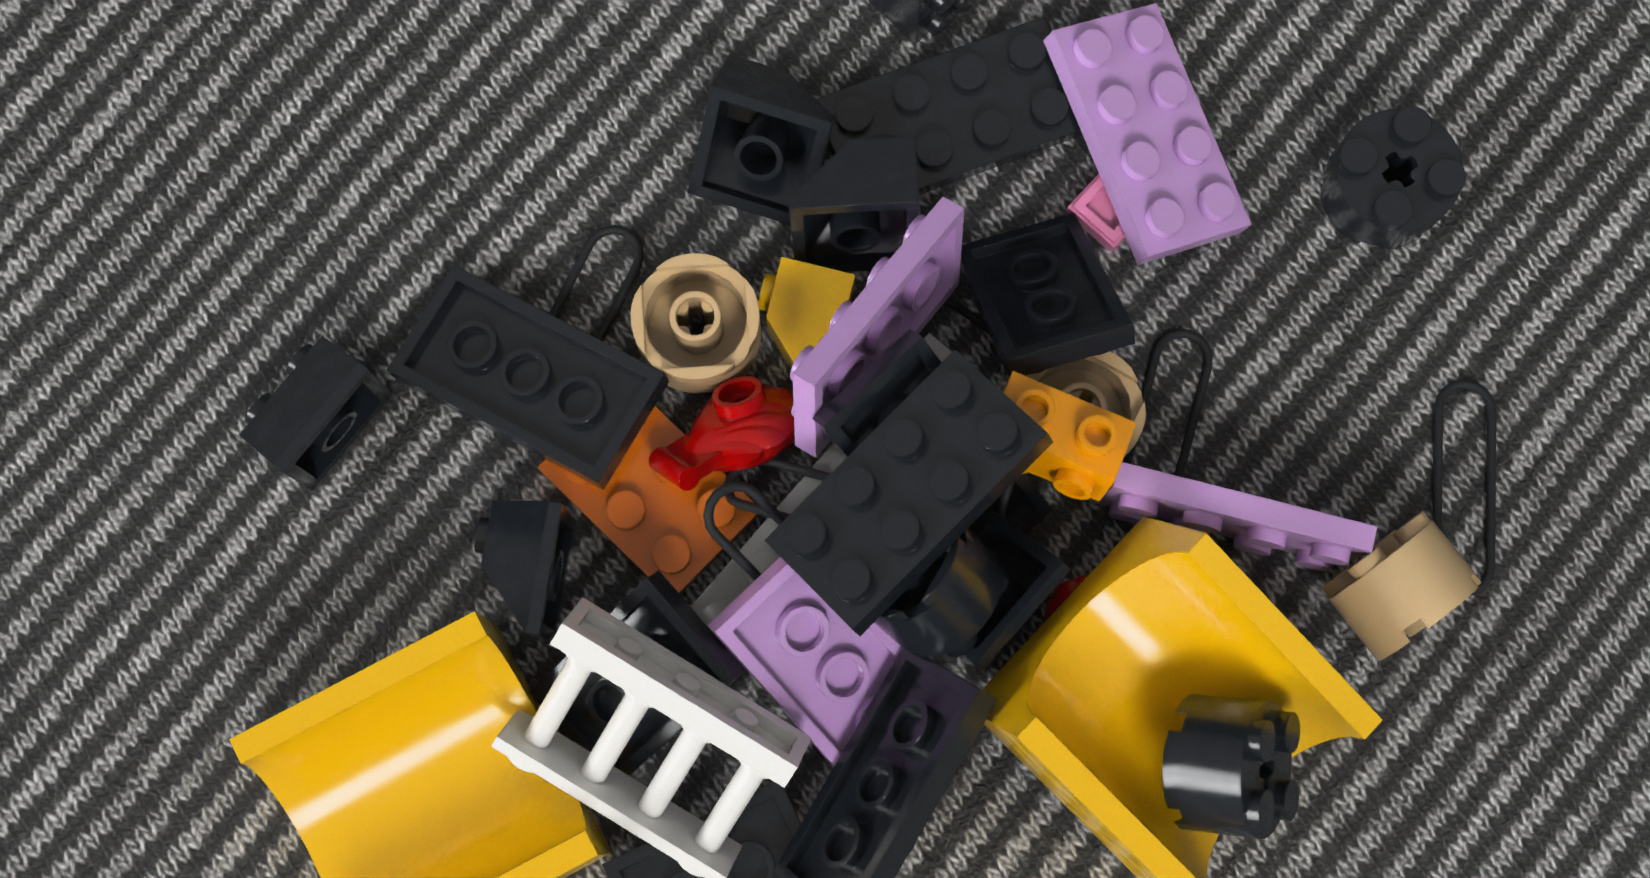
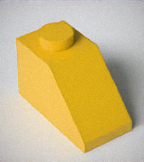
[758,257,855,368]

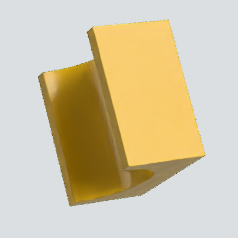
[982,516,1382,878]
[229,611,612,878]

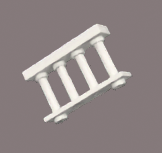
[491,597,812,878]

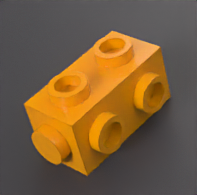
[1002,371,1136,502]

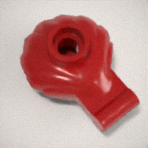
[649,376,795,491]

